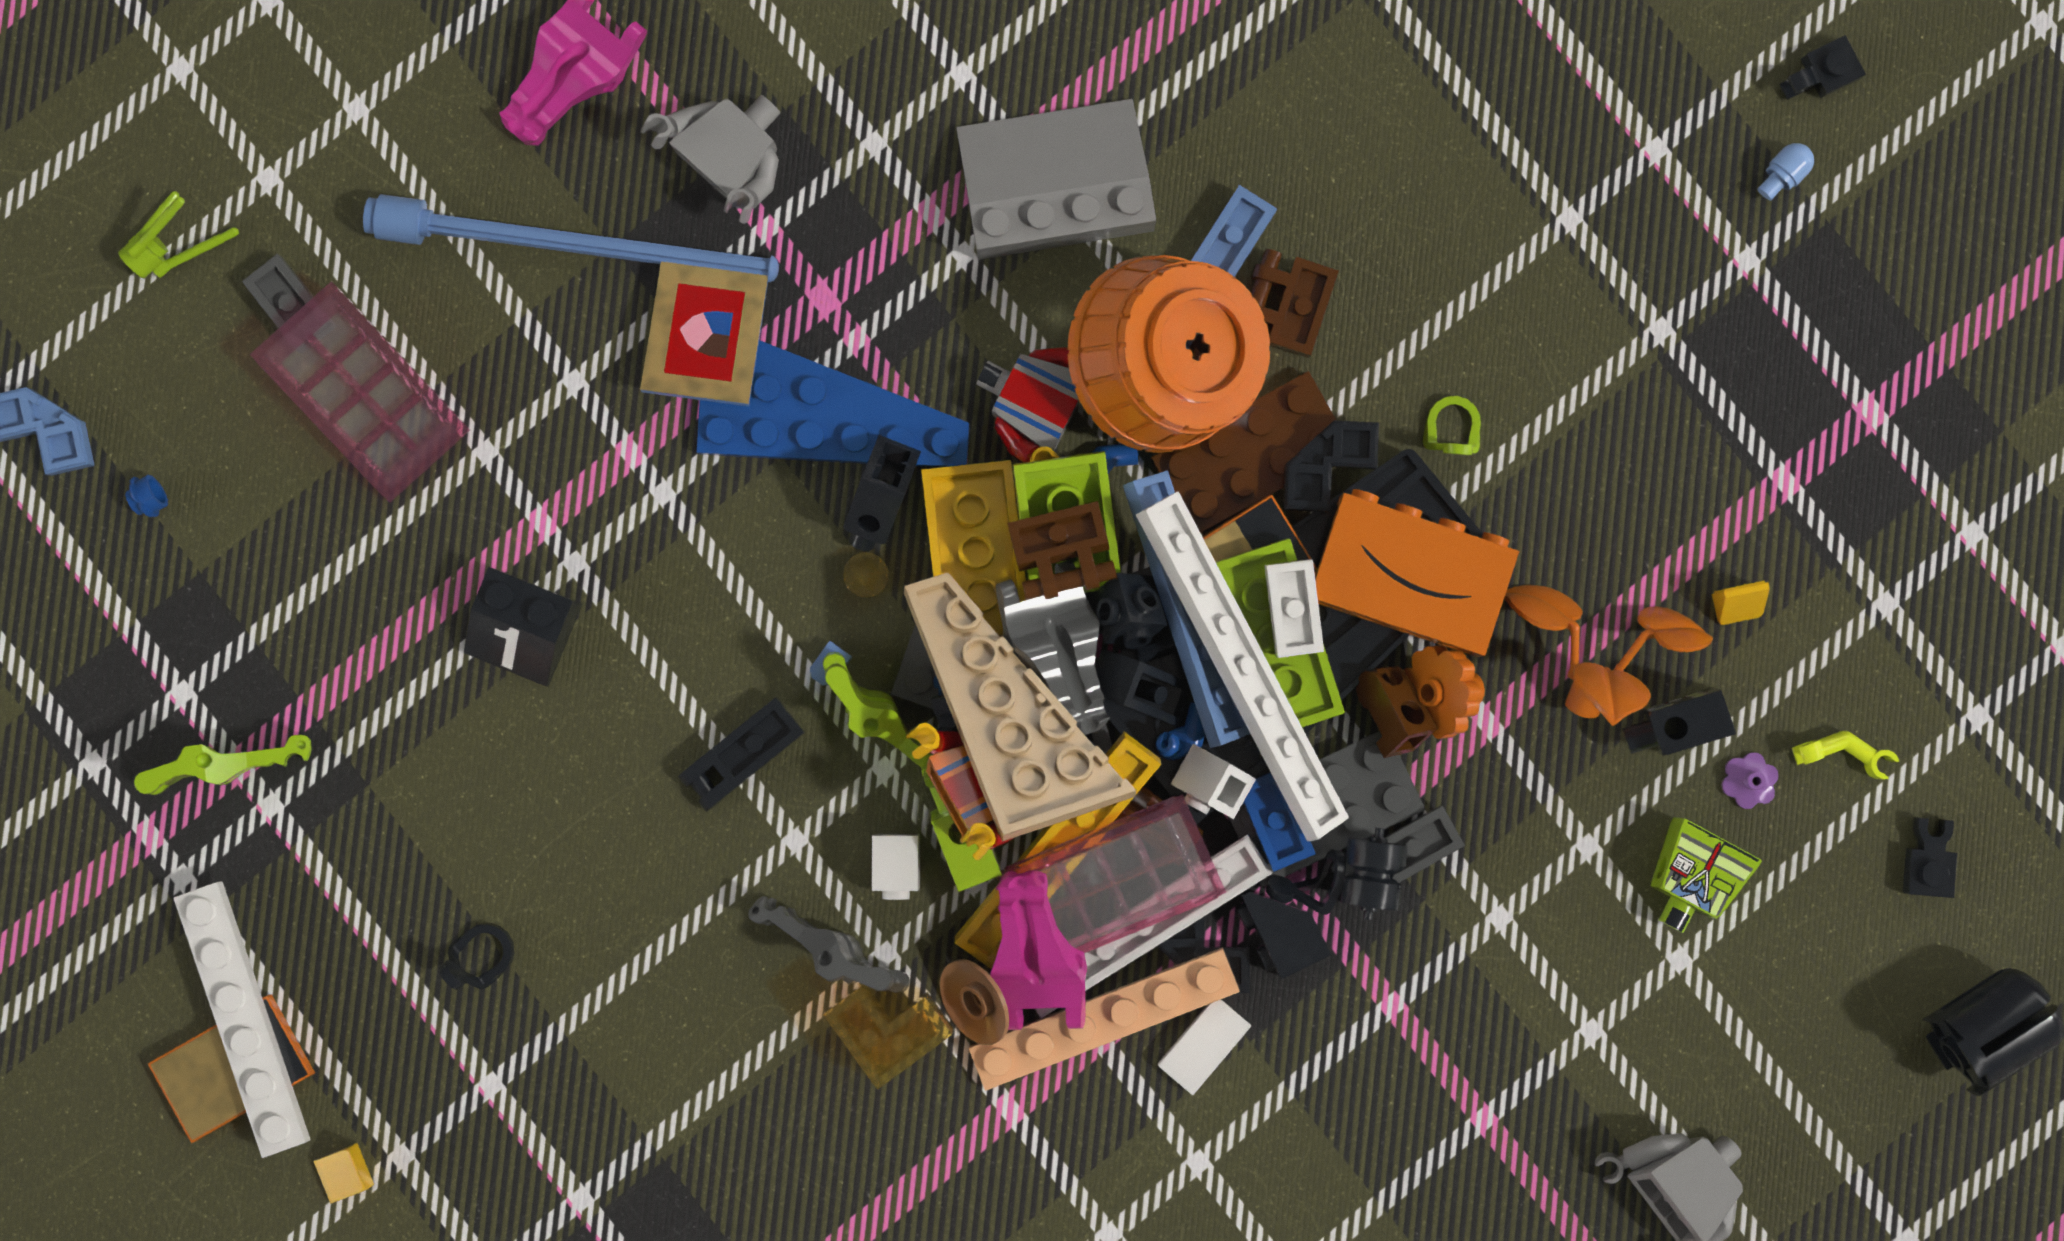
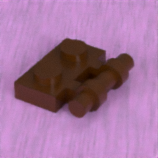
[1251,249,1339,358]
[1007,501,1117,600]

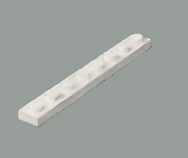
[1136,491,1349,842]

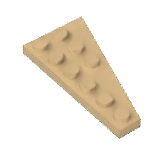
[904,573,1137,842]

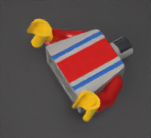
[976,347,1080,463]

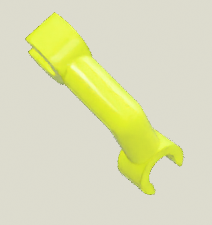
[1791,730,1900,779]

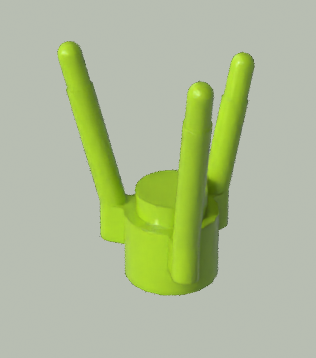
[118,191,239,279]

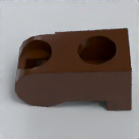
[1356,666,1438,758]

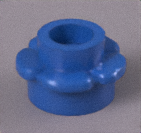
[125,475,168,517]

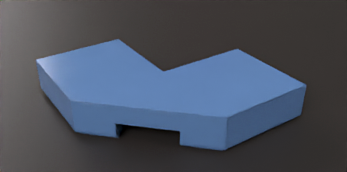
[0,387,95,476]

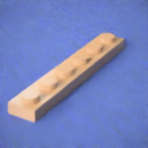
[968,947,1240,1091]

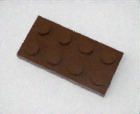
[1151,371,1336,534]

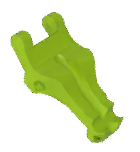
[823,651,934,787]
[134,735,312,795]

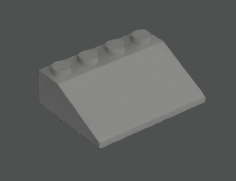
[956,99,1156,260]

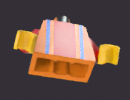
[906,723,1013,860]

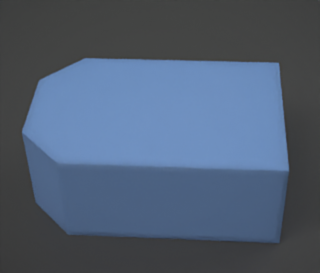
[810,641,852,686]

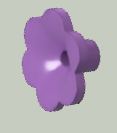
[1721,753,1778,809]

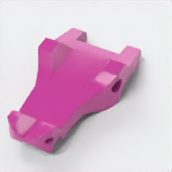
[499,0,647,146]
[990,870,1087,1030]

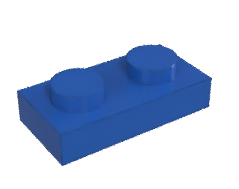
[1243,772,1316,872]

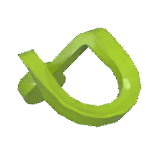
[1423,396,1481,456]

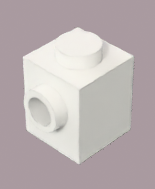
[1171,744,1256,819]
[872,834,920,900]

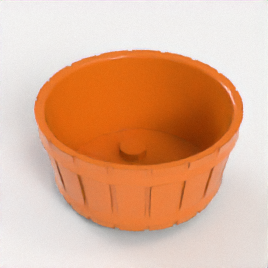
[1067,255,1270,453]

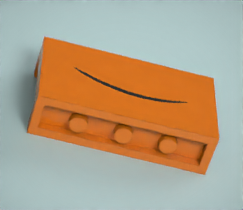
[1315,489,1519,657]

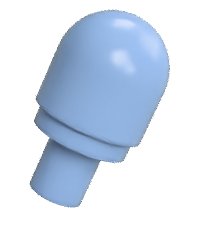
[1757,143,1814,201]

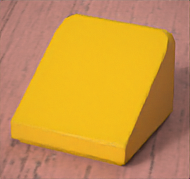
[1712,581,1770,625]
[313,1143,374,1204]

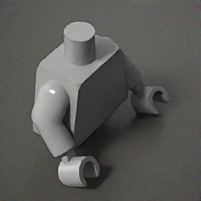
[640,95,780,224]
[1595,1133,1743,1241]

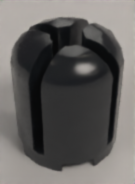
[1922,968,2064,1096]

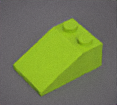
[1013,451,1121,593]

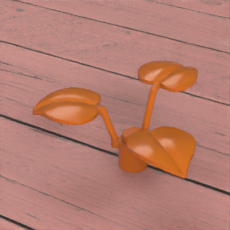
[1504,585,1713,726]

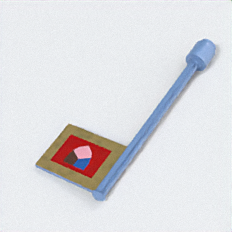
[363,194,779,406]

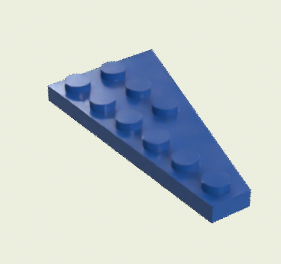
[697,340,969,468]

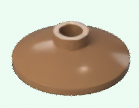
[940,959,1009,1045]

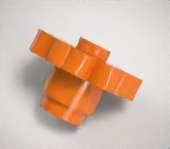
[1403,645,1485,739]

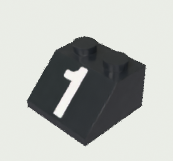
[464,567,583,687]

